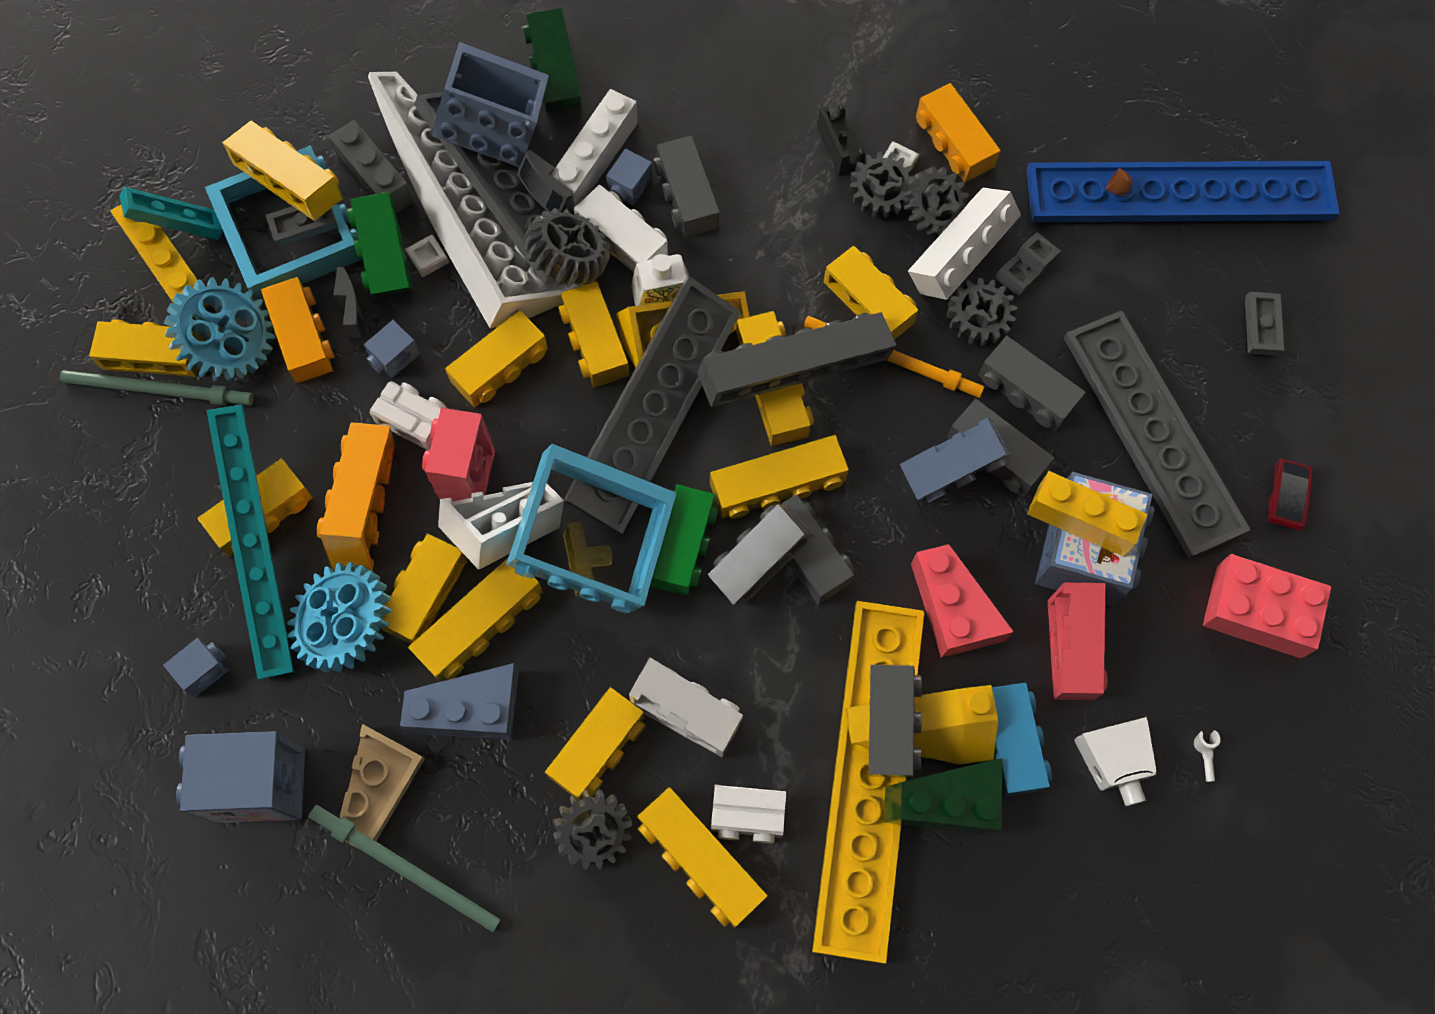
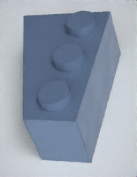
[900,417,1011,503]
[400,663,519,740]

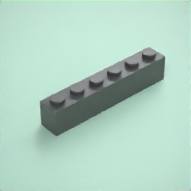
[698,312,897,407]

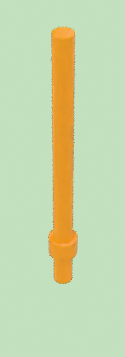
[803,316,985,398]

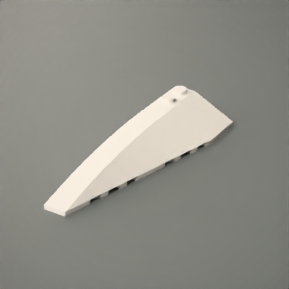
[368,72,579,328]

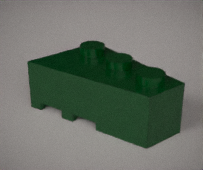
[522,7,581,112]
[884,758,1002,834]

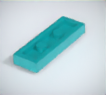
[120,187,223,240]

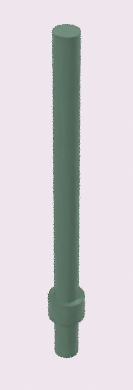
[60,370,254,406]
[308,805,501,932]

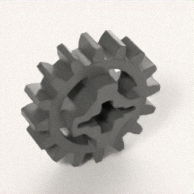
[849,151,916,219]
[904,166,969,236]
[946,278,1017,346]
[553,789,632,870]

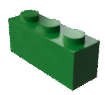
[347,192,412,296]
[650,484,719,596]

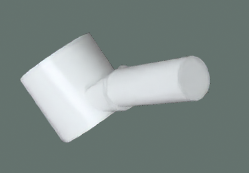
[1194,731,1220,782]

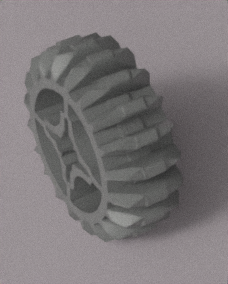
[524,208,610,287]

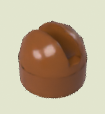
[1105,168,1133,196]

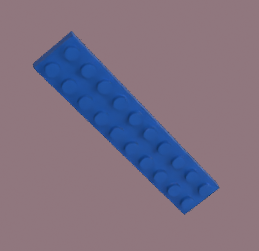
[1026,161,1340,222]

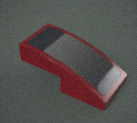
[1268,458,1312,531]

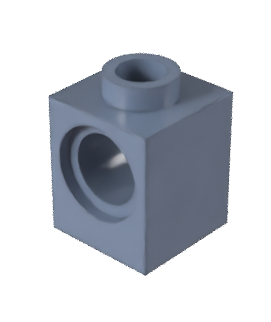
[606,149,652,206]
[364,320,420,378]
[163,638,229,697]

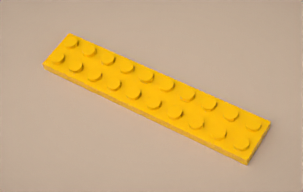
[812,601,924,964]

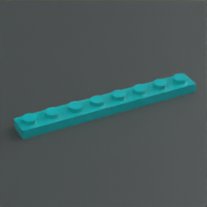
[206,404,295,679]

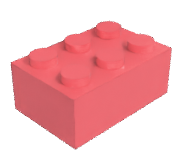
[422,407,496,501]
[1203,554,1331,658]

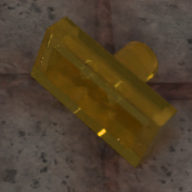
[563,521,612,597]

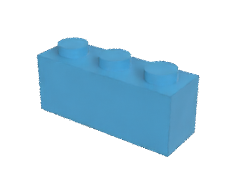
[992,682,1052,798]

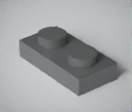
[266,206,339,247]
[1245,292,1285,356]

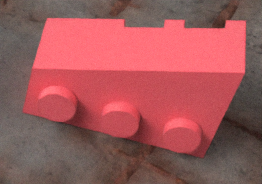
[911,544,1013,658]
[1047,582,1108,700]

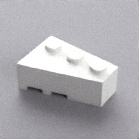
[438,482,564,570]
[629,658,743,757]

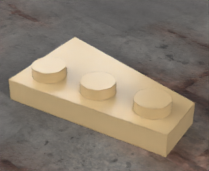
[339,724,425,848]

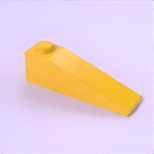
[616,291,749,368]
[845,685,998,765]

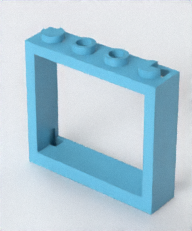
[205,146,362,300]
[506,444,676,613]

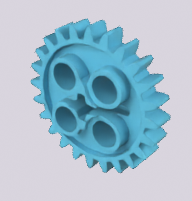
[164,277,275,382]
[287,562,392,673]

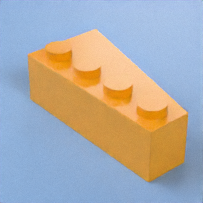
[317,422,395,572]

